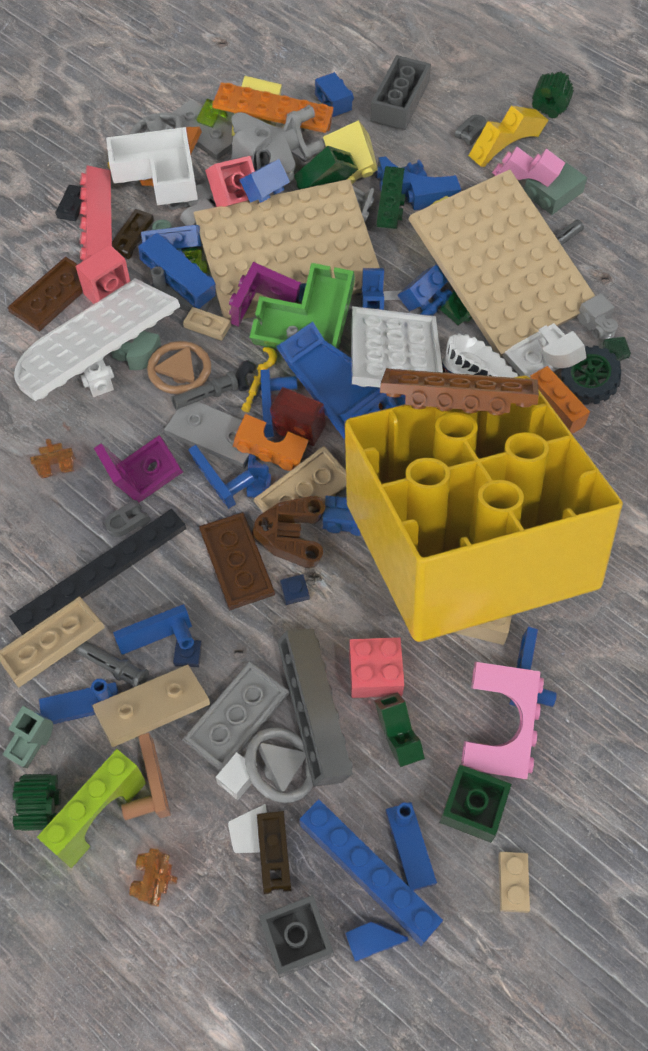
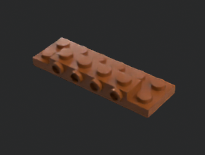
[380,368,539,415]

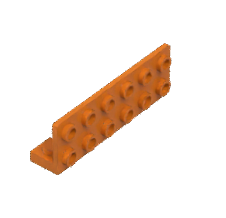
[212,82,334,133]

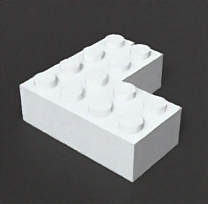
[106,127,198,205]

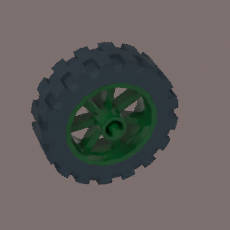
[561,345,621,405]

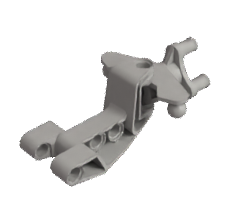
[166,105,325,226]

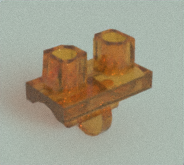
[30,438,76,479]
[129,848,178,907]

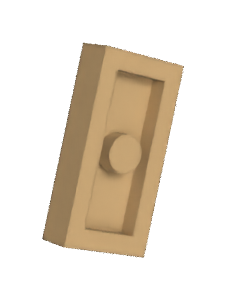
[183,307,231,341]
[499,852,530,913]

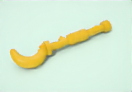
[241,347,278,412]

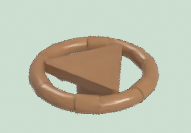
[147,341,211,394]

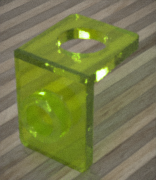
[196,99,228,128]
[182,250,208,273]

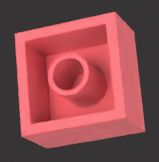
[205,156,255,207]
[76,245,130,304]
[349,637,404,698]

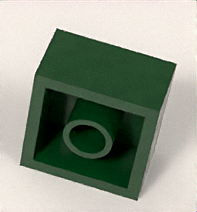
[439,764,512,843]

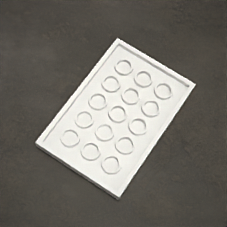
[351,306,443,387]

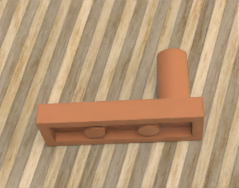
[121,733,171,821]

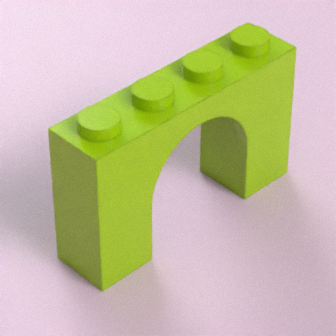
[37,749,146,868]

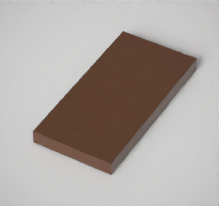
[7,256,83,332]
[199,512,275,611]

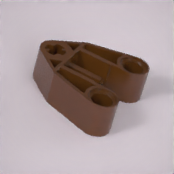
[253,496,325,569]

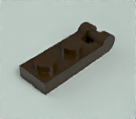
[112,209,154,259]
[257,811,292,894]

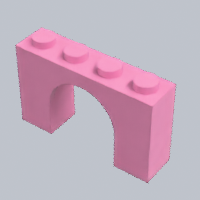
[461,662,544,779]

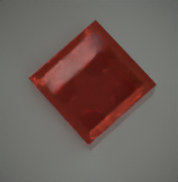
[270,387,326,446]

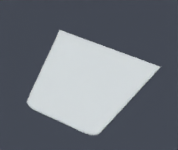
[228,804,267,853]

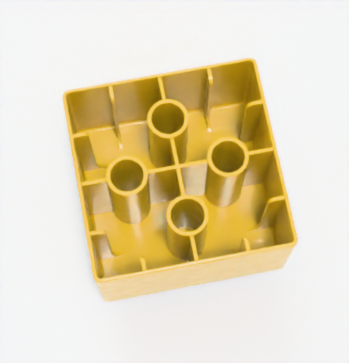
[345,375,623,642]

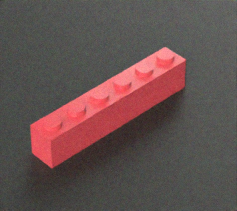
[80,165,112,261]

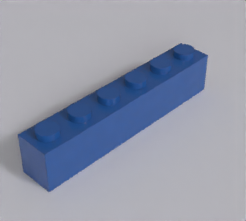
[300,799,443,946]

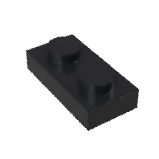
[55,185,83,222]

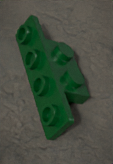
[376,166,405,229]

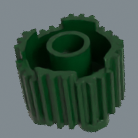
[532,71,574,119]
[12,774,61,831]

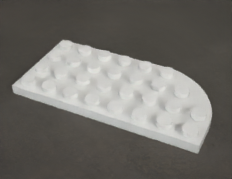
[14,278,180,401]

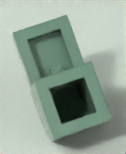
[111,331,161,370]
[3,706,53,768]

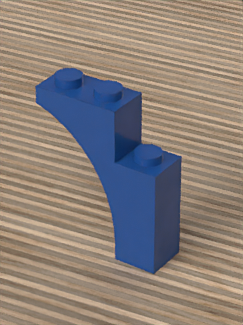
[375,156,461,210]

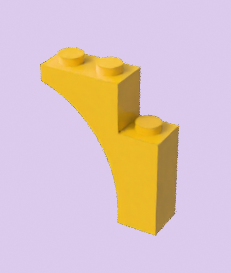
[468,105,548,167]

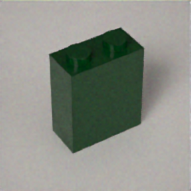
[294,146,358,190]

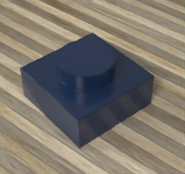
[280,574,310,605]
[173,639,202,668]

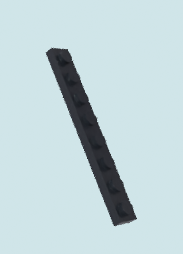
[9,509,186,635]

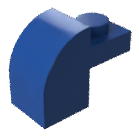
[361,268,384,310]

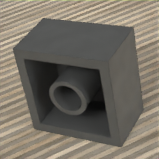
[259,895,334,978]

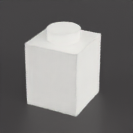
[216,752,258,800]

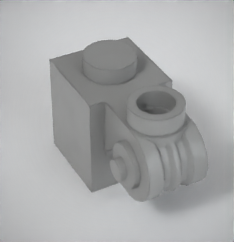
[577,293,618,341]

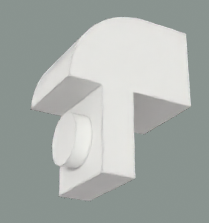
[538,325,586,368]

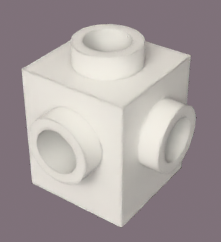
[80,359,114,397]

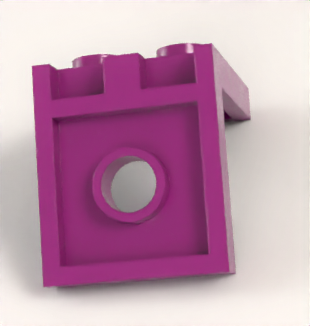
[229,262,301,327]
[94,435,183,503]

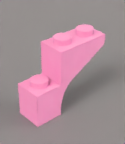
[492,147,565,187]

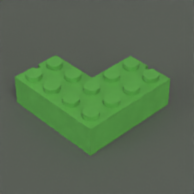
[249,263,355,350]

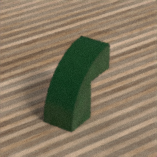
[374,692,425,767]

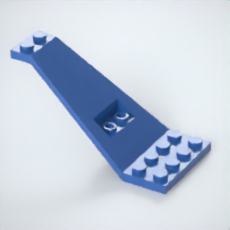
[276,322,406,440]

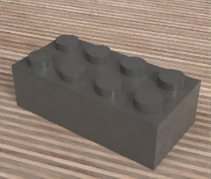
[370,55,431,130]

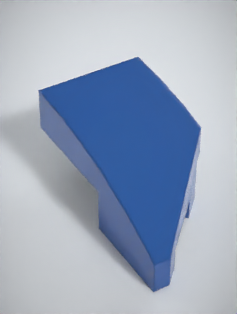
[247,454,271,497]
[345,922,409,962]

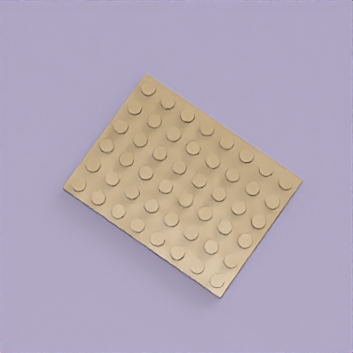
[409,170,595,357]
[194,179,385,320]

